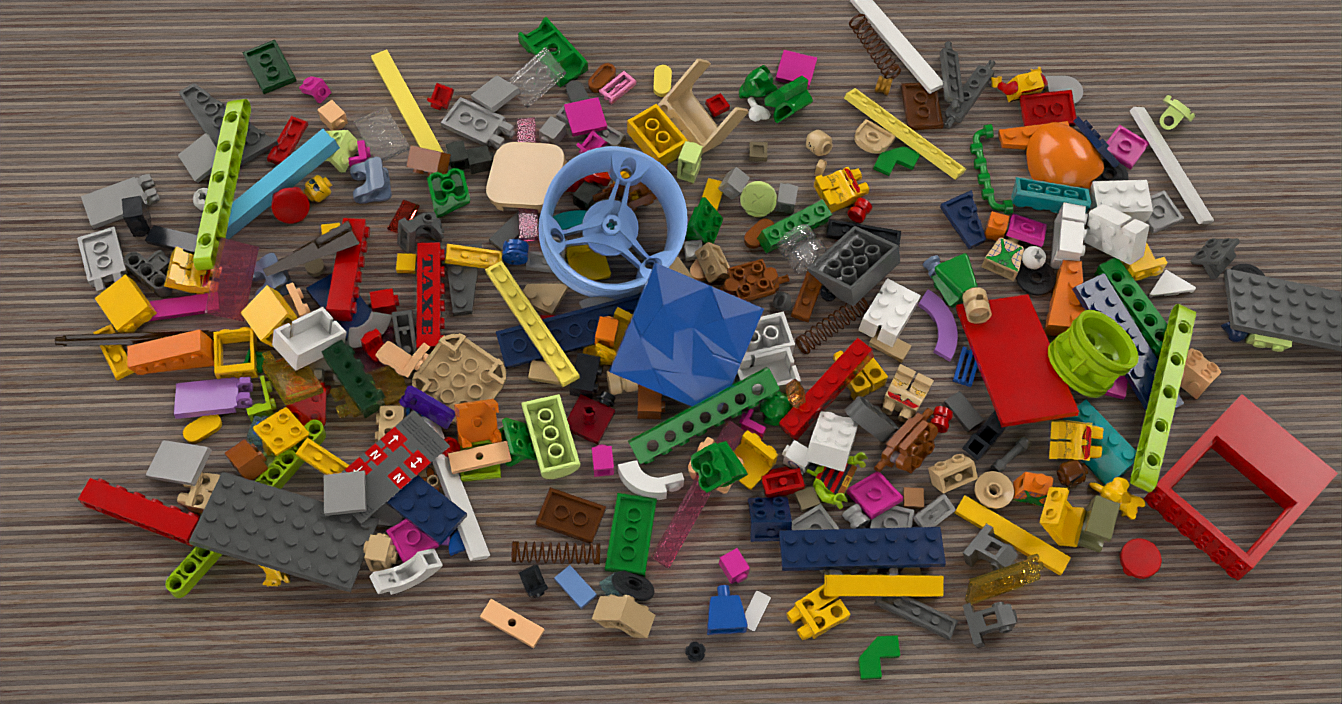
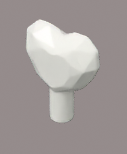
[748,97,771,122]

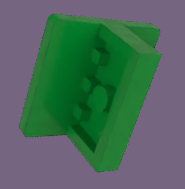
[685,197,723,244]
[498,418,537,467]

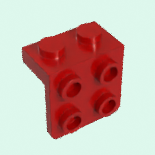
[286,380,331,426]

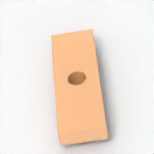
[448,441,511,474]
[480,599,545,648]

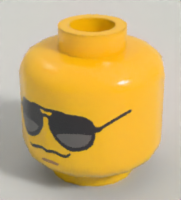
[303,175,332,202]

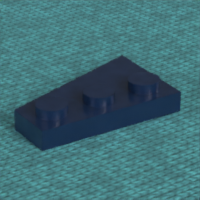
[1073,116,1120,168]
[940,190,986,250]

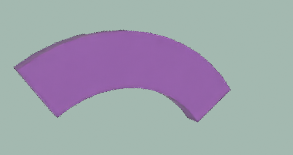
[918,290,958,362]

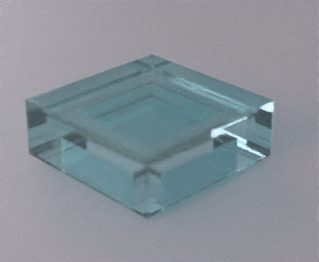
[599,572,621,596]

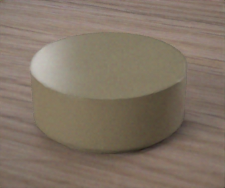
[305,258,325,277]

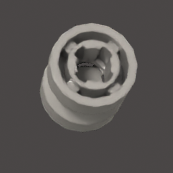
[842,504,870,529]

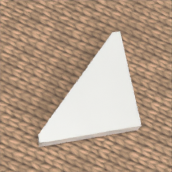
[1148,270,1196,298]

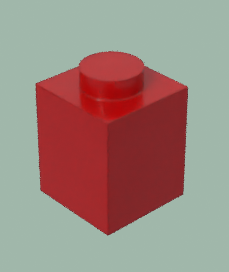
[370,288,400,315]

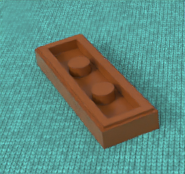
[791,270,822,323]

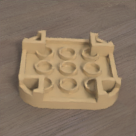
[486,142,567,213]
[412,333,506,425]

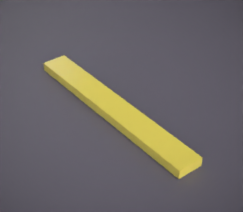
[371,49,444,153]
[844,88,966,180]
[485,261,580,387]

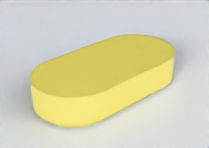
[653,65,672,97]

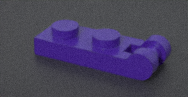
[399,386,455,430]

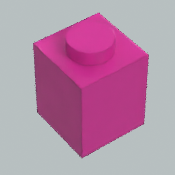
[592,444,614,477]
[719,548,750,584]

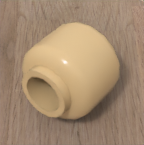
[806,130,832,156]

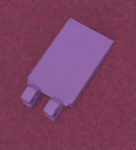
[174,377,253,419]

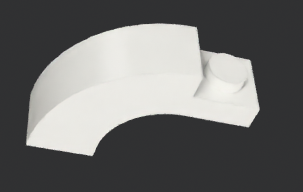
[618,460,684,500]
[369,548,443,595]

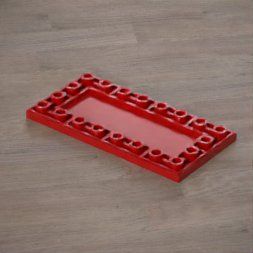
[956,294,1079,427]

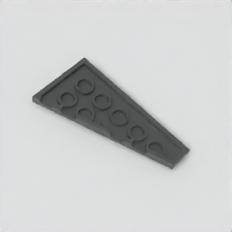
[179,83,279,166]

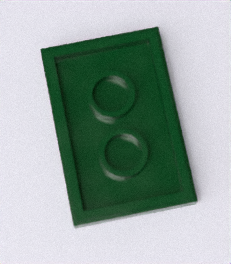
[242,40,296,94]

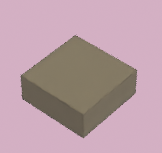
[749,142,768,161]
[794,486,821,513]

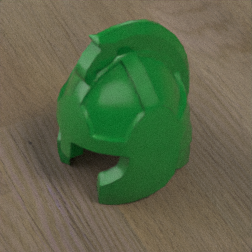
[739,65,778,99]
[760,391,796,426]

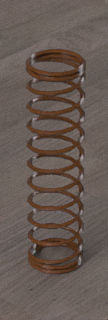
[849,13,901,79]
[795,297,869,355]
[511,541,600,565]

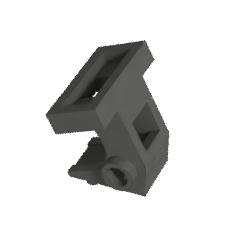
[397,212,444,254]
[963,524,1019,579]
[963,602,1017,648]

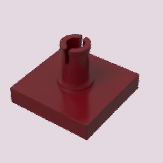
[567,394,615,445]

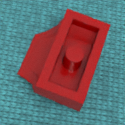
[761,466,805,498]

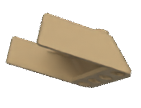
[658,59,749,154]

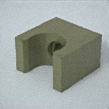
[1078,495,1120,553]

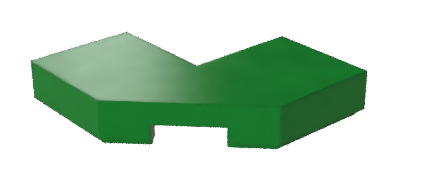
[873,146,920,176]
[858,635,900,680]

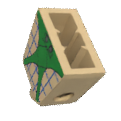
[981,237,1024,281]

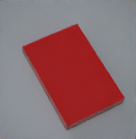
[1019,90,1077,126]

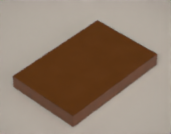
[900,82,944,130]
[535,487,606,544]

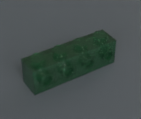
[321,339,386,419]

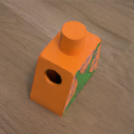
[1012,472,1053,507]

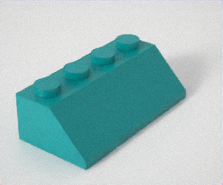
[1011,177,1091,214]
[1063,400,1137,485]

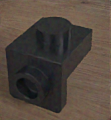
[518,564,548,598]

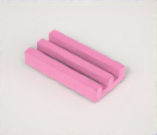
[599,71,636,105]

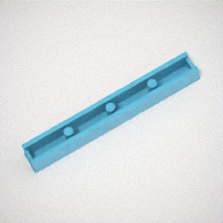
[225,129,340,242]

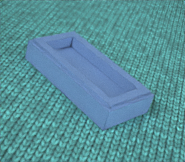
[554,565,597,609]

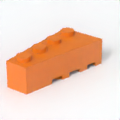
[1044,260,1085,336]
[127,329,214,375]

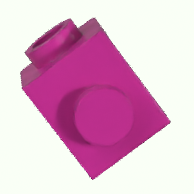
[299,76,331,103]
[576,131,608,154]
[348,140,371,168]
[739,408,766,441]

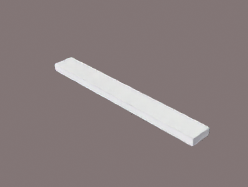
[850,0,943,94]
[1130,107,1214,224]
[421,417,490,561]

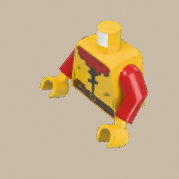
[991,67,1048,102]

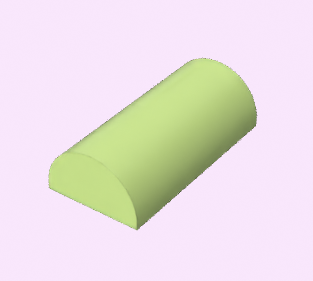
[521,394,580,479]

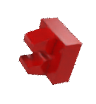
[705,93,730,117]

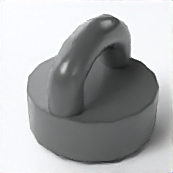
[773,292,792,311]

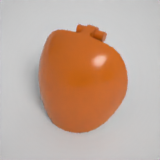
[1026,122,1104,190]

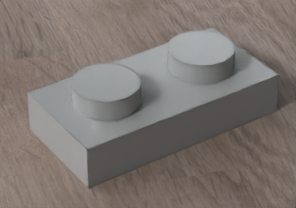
[912,494,956,527]

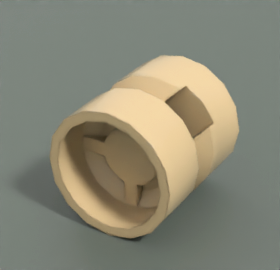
[962,288,992,324]
[606,371,638,395]

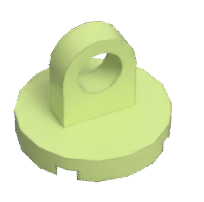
[1159,95,1195,130]
[740,181,777,217]

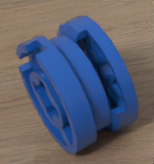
[502,239,529,265]

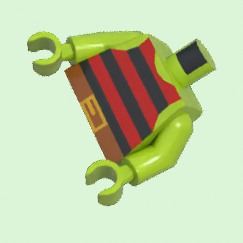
[806,452,868,509]

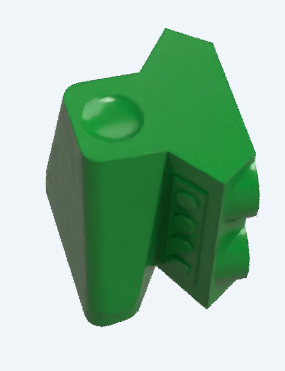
[764,76,813,123]
[427,168,471,218]
[931,253,979,308]
[691,441,748,493]

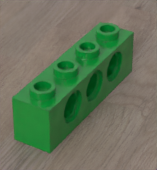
[757,200,832,254]

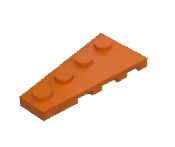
[998,121,1070,150]

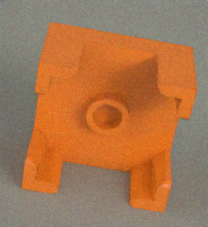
[454,399,502,448]

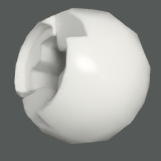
[193,188,208,211]
[1022,246,1046,269]

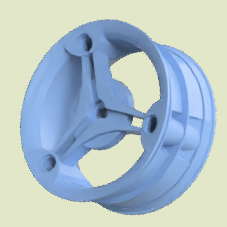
[538,146,688,300]

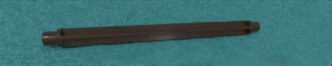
[55,330,217,347]

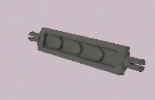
[939,41,964,112]
[944,60,996,129]

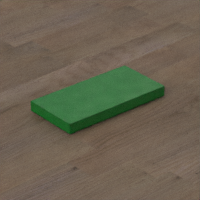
[605,493,657,577]

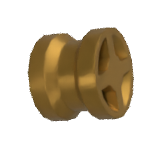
[875,75,893,96]

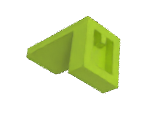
[246,375,277,423]

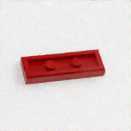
[267,116,308,165]

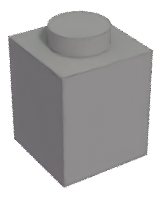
[539,116,566,145]
[718,167,750,199]
[775,183,798,214]

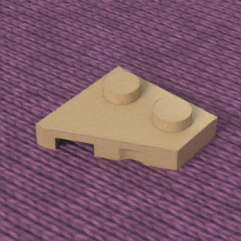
[523,284,569,315]

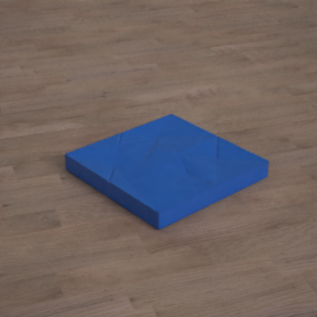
[609,263,764,413]

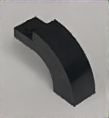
[962,410,1007,461]

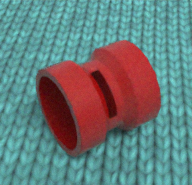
[847,198,873,223]
[930,406,953,433]

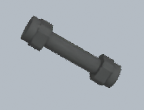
[990,437,1031,473]

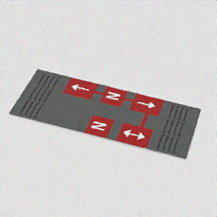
[341,410,450,524]

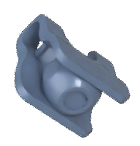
[350,157,392,204]
[245,253,292,297]

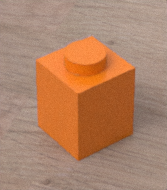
[984,211,1009,241]
[595,316,619,349]

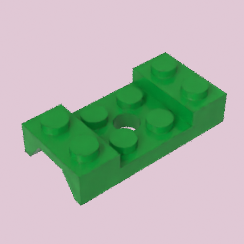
[518,17,588,88]

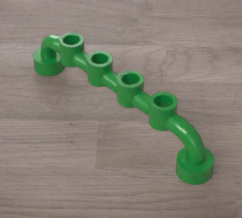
[970,124,1013,215]

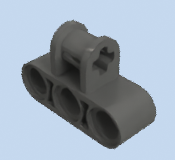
[124,250,172,298]
[845,396,898,443]

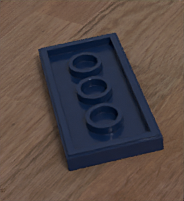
[306,273,373,341]

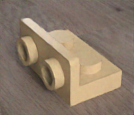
[695,242,730,283]

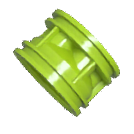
[1048,310,1139,398]

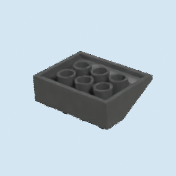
[807,226,900,306]

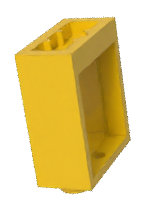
[214,327,258,379]

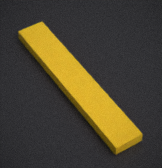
[954,495,1071,576]
[824,575,944,596]

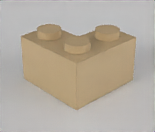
[592,594,655,638]

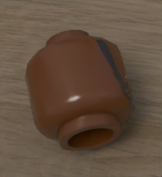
[1056,459,1088,487]

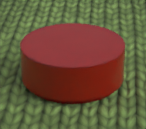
[442,437,461,457]

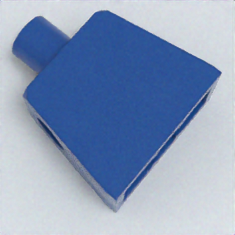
[707,585,748,635]

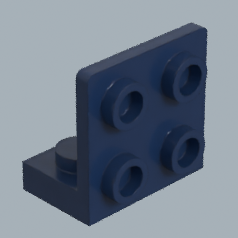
[748,496,792,542]

